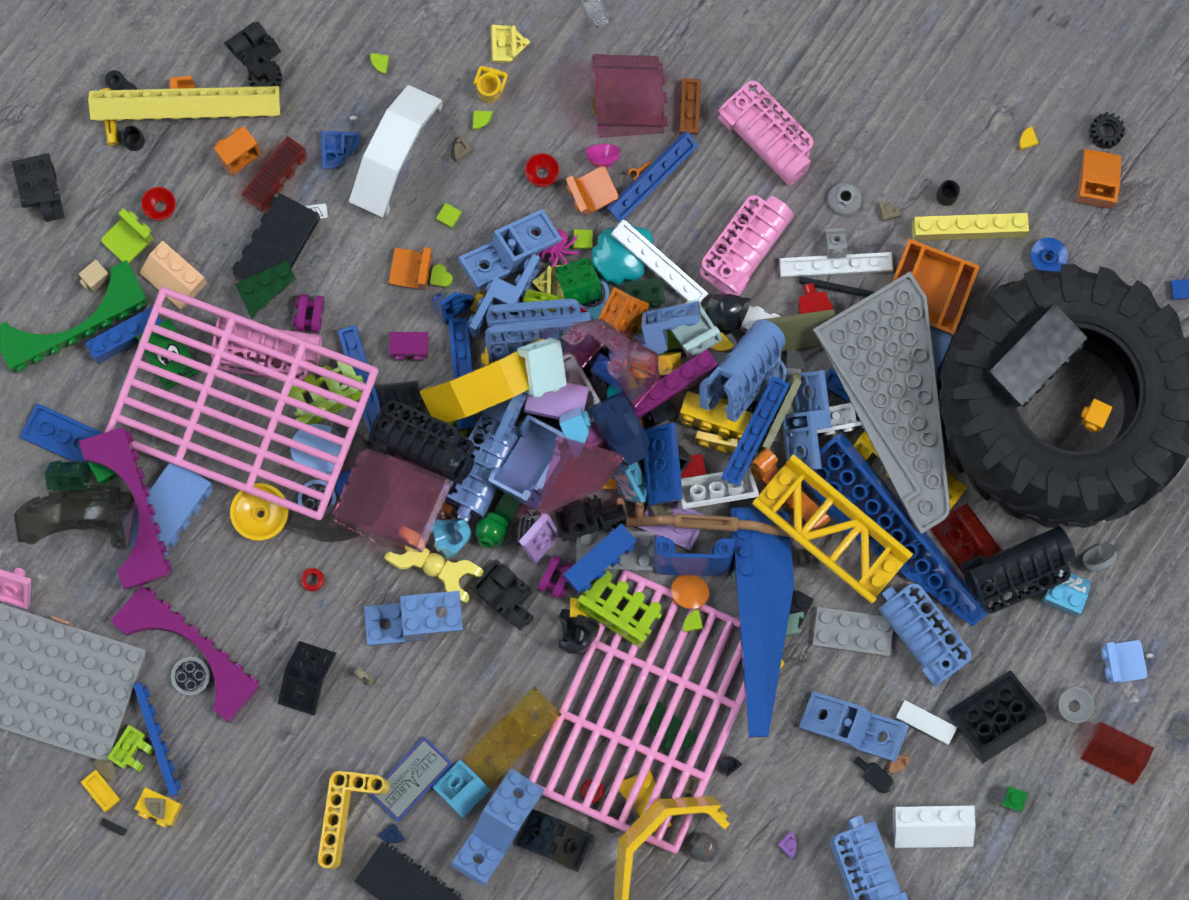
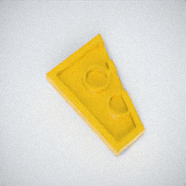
[695,431,739,454]
[618,770,672,833]

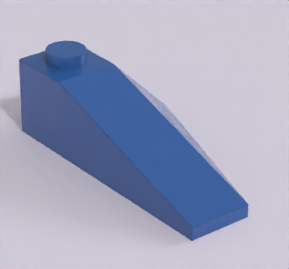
[430,291,475,325]

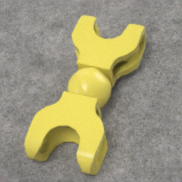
[383,527,484,603]

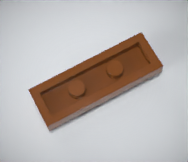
[680,78,701,135]

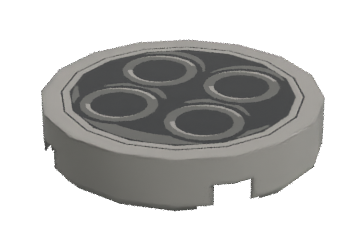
[171,657,210,696]

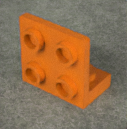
[389,247,432,290]
[597,287,649,337]

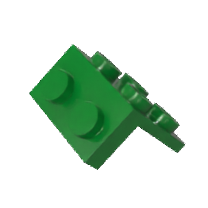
[554,258,603,307]

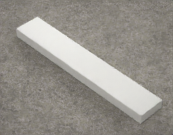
[610,219,708,303]
[779,252,893,278]

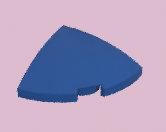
[321,131,360,169]

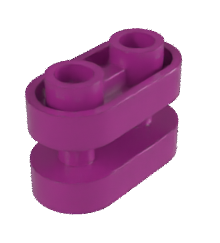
[293,294,325,333]
[537,555,574,600]

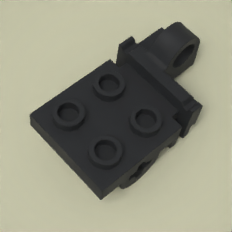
[224,21,281,80]
[11,153,65,222]
[555,495,627,542]
[470,559,534,631]

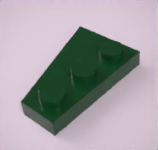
[235,261,296,319]
[639,700,698,756]

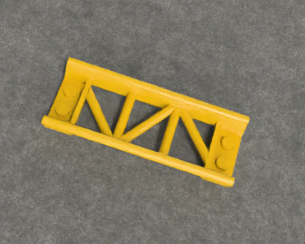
[752,454,913,604]

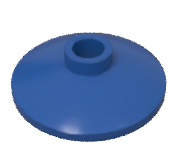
[1030,237,1068,271]

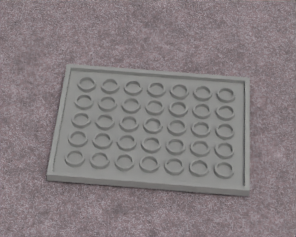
[0,604,147,760]

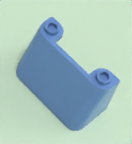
[488,415,572,510]

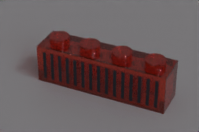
[242,136,307,212]

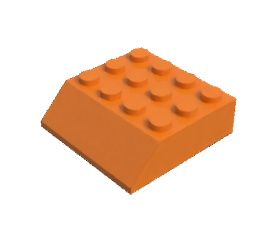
[891,239,980,335]

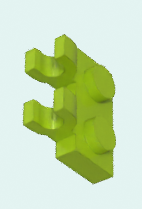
[107,725,155,772]

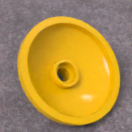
[230,483,289,541]

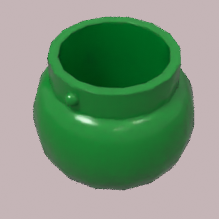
[475,513,509,549]

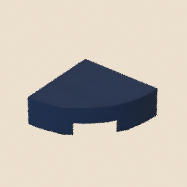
[378,824,405,843]

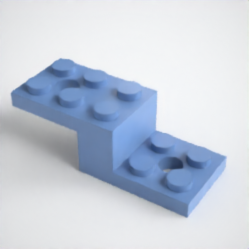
[458,209,562,290]
[468,254,540,339]
[609,301,700,362]
[782,370,832,470]
[481,392,528,443]
[799,691,909,762]

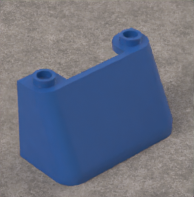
[654,536,734,576]

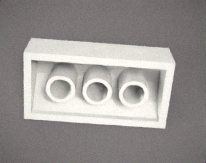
[677,468,759,509]
[892,806,975,848]

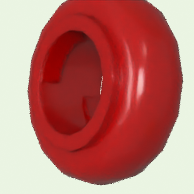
[300,568,325,592]
[580,779,604,803]

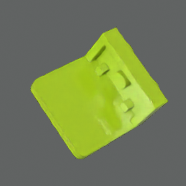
[101,208,154,263]

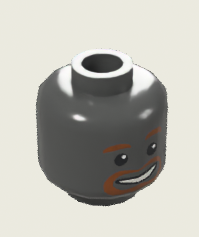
[690,833,720,863]

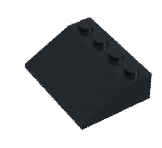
[946,670,1047,764]

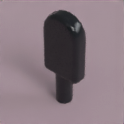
[853,756,894,793]

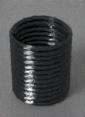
[121,125,145,151]
[936,180,960,206]

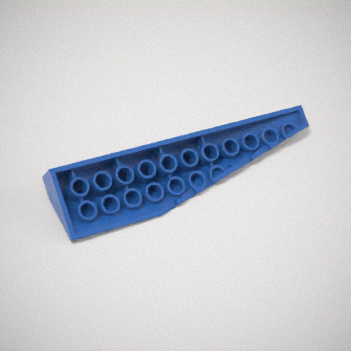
[802,432,988,626]
[730,507,794,738]

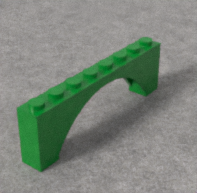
[0,260,150,373]

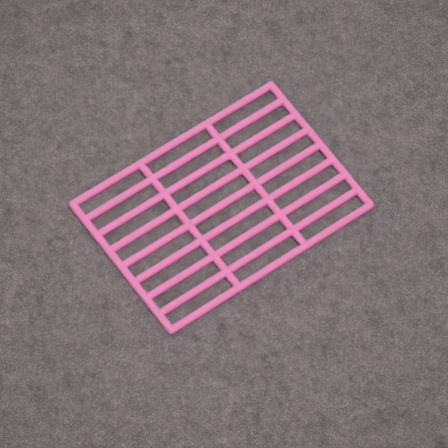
[105,287,379,520]
[529,570,745,854]

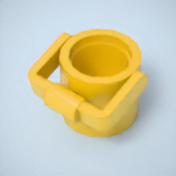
[474,66,508,103]

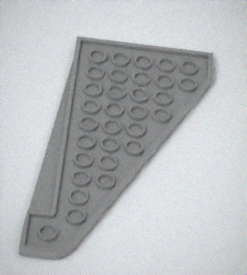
[813,272,950,534]

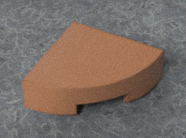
[888,755,911,774]

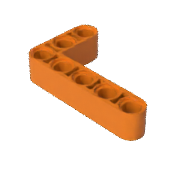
[750,448,831,529]

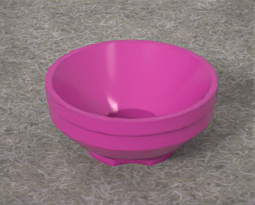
[586,144,620,168]

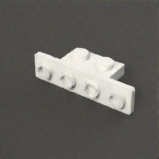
[817,402,864,435]

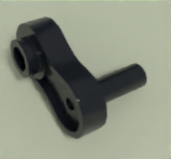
[105,70,138,90]

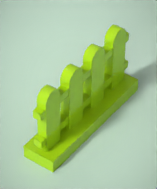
[289,361,365,425]
[575,571,662,648]

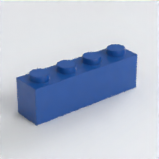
[85,306,162,364]
[562,523,637,593]

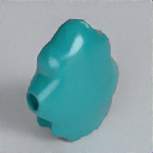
[591,224,653,285]

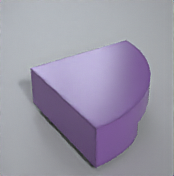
[777,831,797,859]

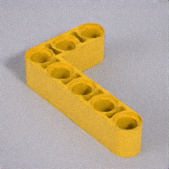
[318,771,390,870]

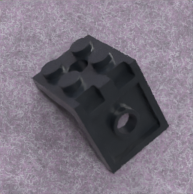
[278,641,336,716]
[517,809,594,872]

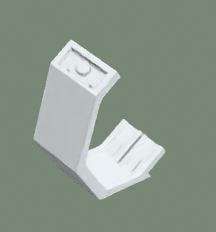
[349,85,443,217]

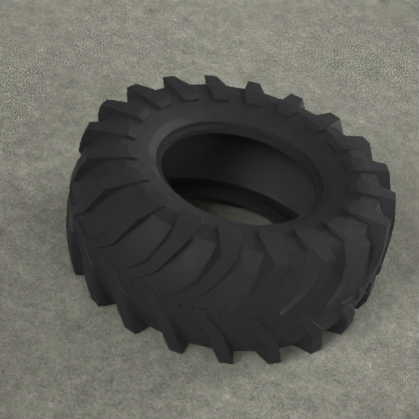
[938,264,1189,528]

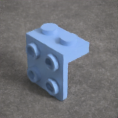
[1101,640,1147,684]

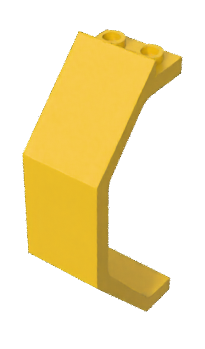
[420,338,543,423]
[614,796,730,900]

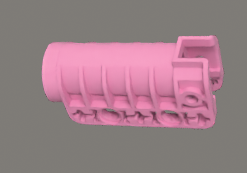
[717,81,813,186]
[700,195,794,296]
[211,316,322,381]

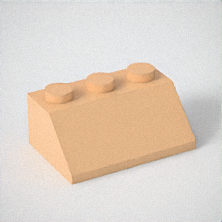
[140,241,207,311]

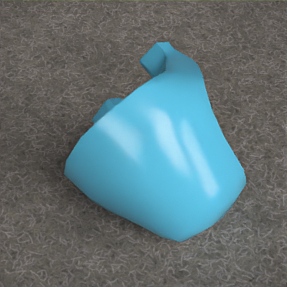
[425,518,471,559]

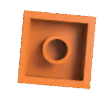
[214,126,262,176]

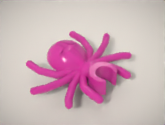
[534,222,579,268]

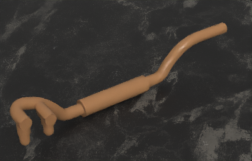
[615,497,823,539]

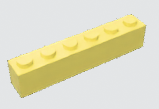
[912,213,1029,241]

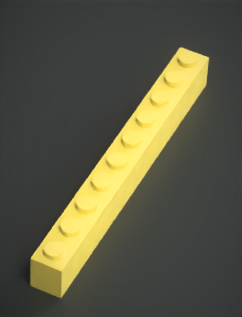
[88,86,280,121]

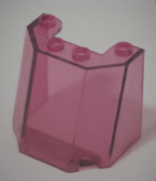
[591,54,668,138]
[561,319,660,408]

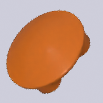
[671,575,709,609]

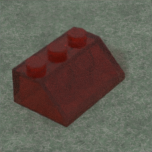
[931,503,1001,573]
[1080,722,1154,785]

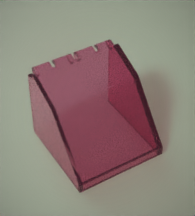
[523,435,623,516]
[332,449,453,553]

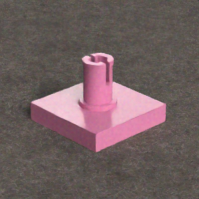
[0,568,31,609]

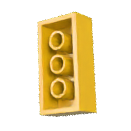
[678,391,754,441]

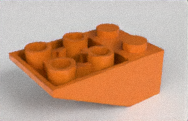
[1076,149,1122,209]

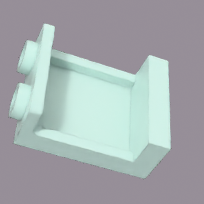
[671,298,722,359]
[518,338,567,397]

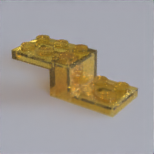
[463,687,562,787]

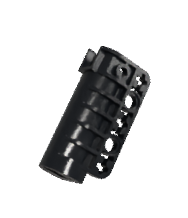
[368,400,475,483]
[961,526,1076,614]

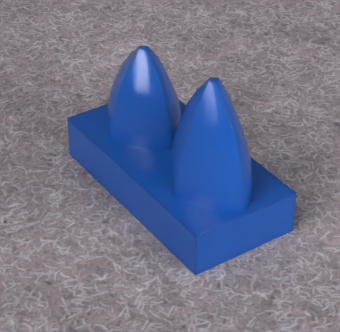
[590,354,631,391]

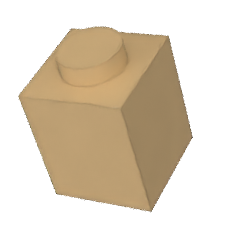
[79,260,111,292]

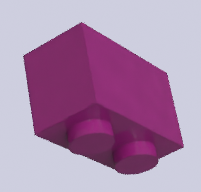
[389,332,429,362]

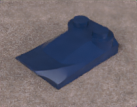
[589,390,650,466]

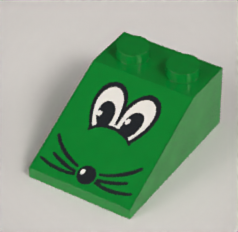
[136,318,199,390]

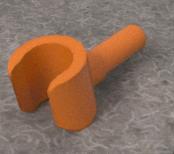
[628,161,652,181]

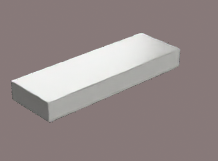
[896,700,957,745]

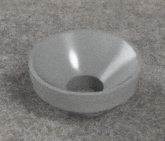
[827,182,862,217]
[1082,544,1117,573]
[1058,687,1094,723]

